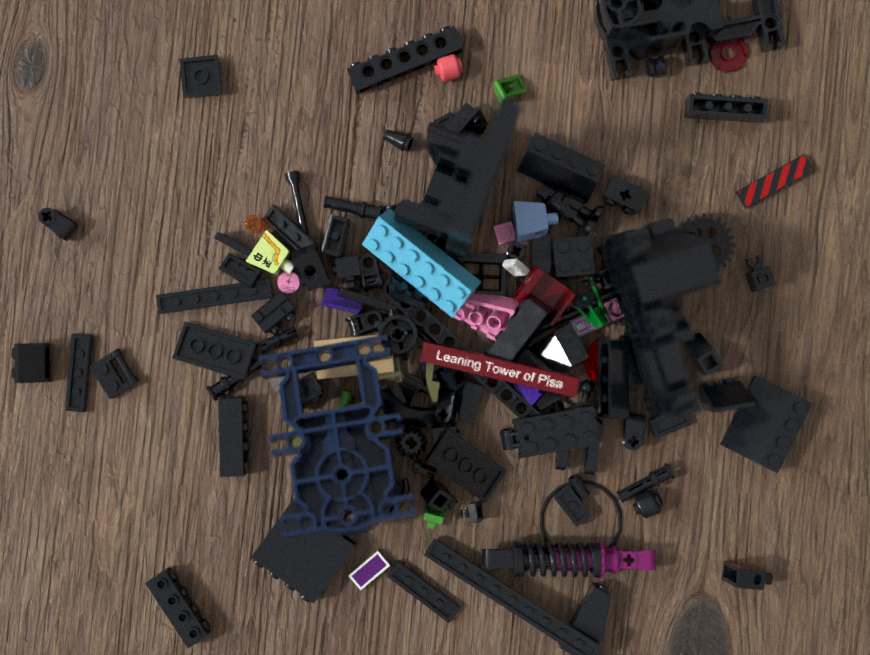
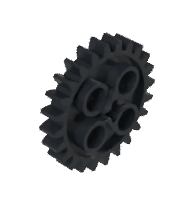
[677,213,736,272]

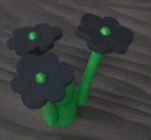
[565,275,608,328]

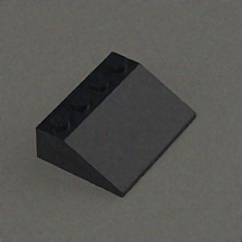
[720,376,813,473]

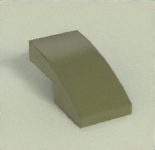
[425,362,440,404]

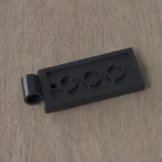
[500,405,600,459]

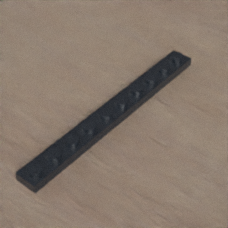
[424,538,601,655]

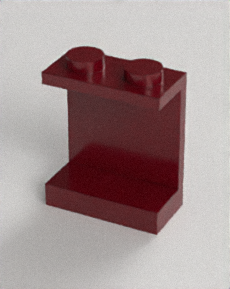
[513,265,576,326]

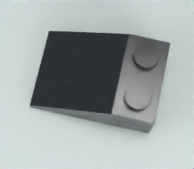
[527,323,589,373]
[698,377,755,413]

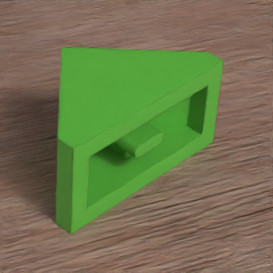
[493,74,528,102]

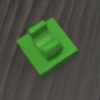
[423,504,445,530]

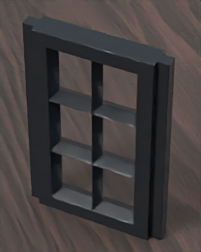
[461,253,507,297]

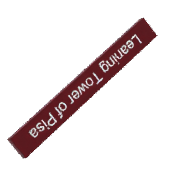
[420,341,580,398]

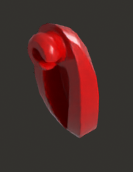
[585,338,601,381]

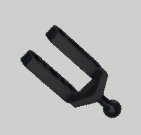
[555,379,602,475]

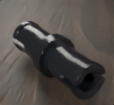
[258,326,298,353]

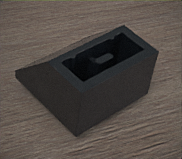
[12,343,51,383]

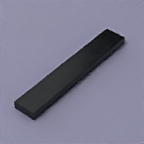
[156,279,274,314]

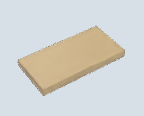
[314,335,394,380]

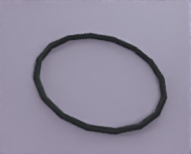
[540,480,622,548]

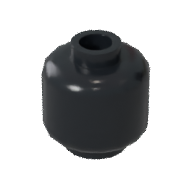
[633,490,663,518]

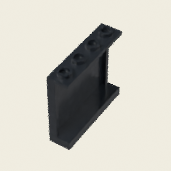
[251,499,357,603]

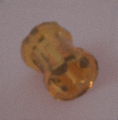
[244,215,264,234]

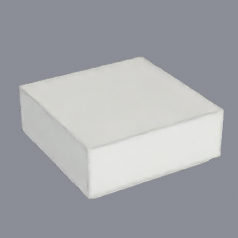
[502,258,529,276]

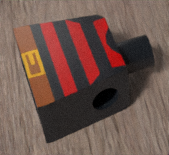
[721,561,773,590]

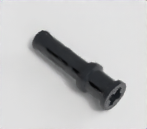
[323,196,383,220]
[206,357,263,401]
[616,463,675,503]

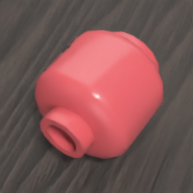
[434,54,463,82]

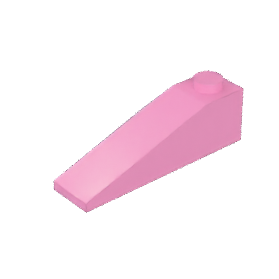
[439,293,520,341]

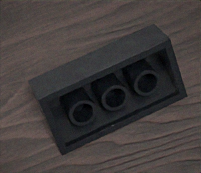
[518,133,606,203]
[483,297,555,362]

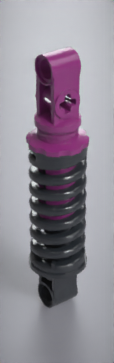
[482,540,656,579]

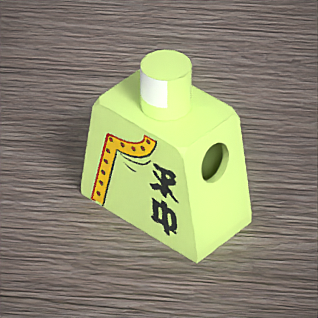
[246,230,294,275]

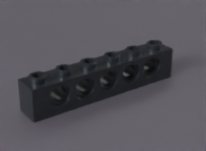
[347,26,464,94]

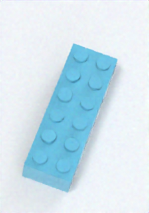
[362,209,481,318]

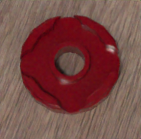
[709,40,748,73]

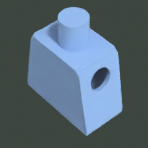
[512,201,558,243]

